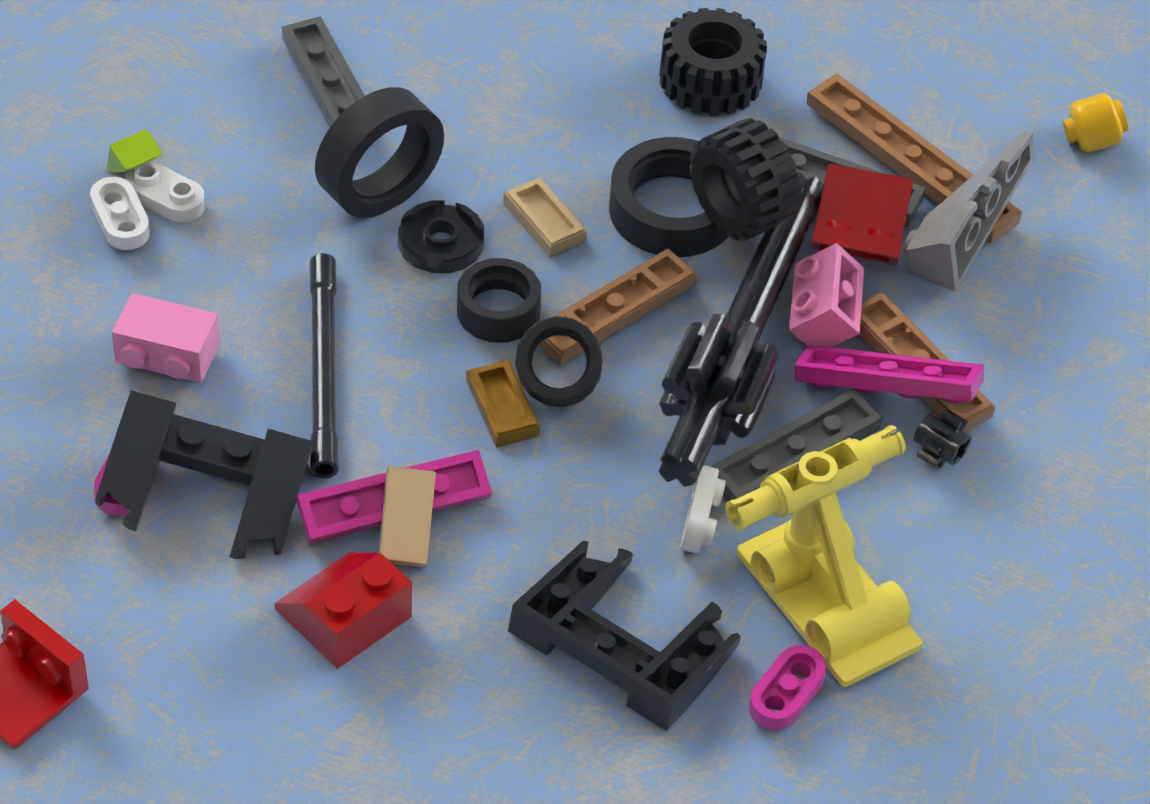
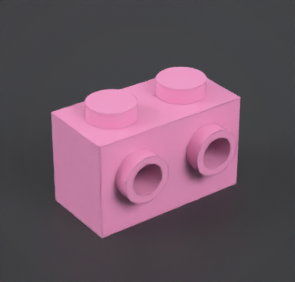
[789,243,864,347]
[112,293,220,383]

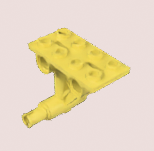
[725,425,922,687]

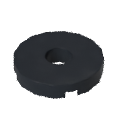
[398,200,484,273]

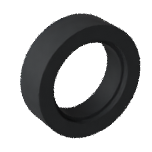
[315,87,444,218]
[609,137,729,257]

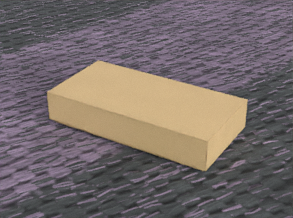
[503,177,587,257]
[379,466,436,568]

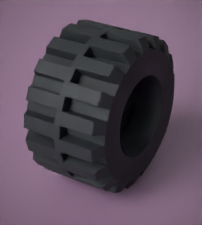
[659,8,767,116]
[690,118,802,241]

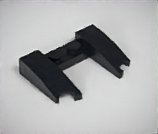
[95,390,313,559]
[508,541,741,731]

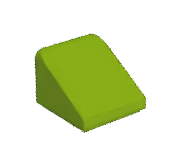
[107,129,162,173]

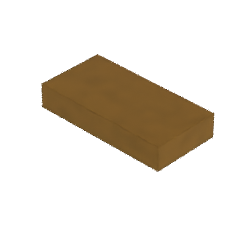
[466,360,540,447]

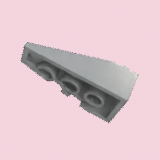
[903,131,1035,292]

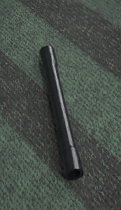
[310,253,339,478]

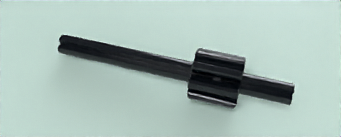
[658,172,823,487]

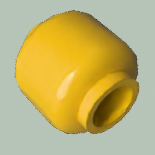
[1062,93,1128,153]

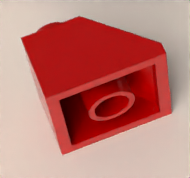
[275,552,412,669]

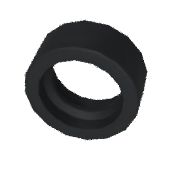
[457,258,541,342]
[515,316,603,407]

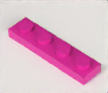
[794,345,984,403]
[296,450,492,544]

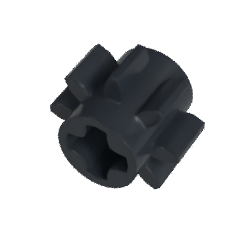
[913,410,972,468]

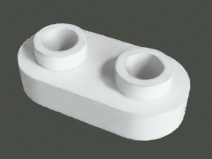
[125,162,205,223]
[90,177,150,250]
[680,465,726,554]

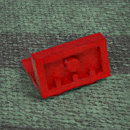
[811,164,913,265]
[0,599,89,749]

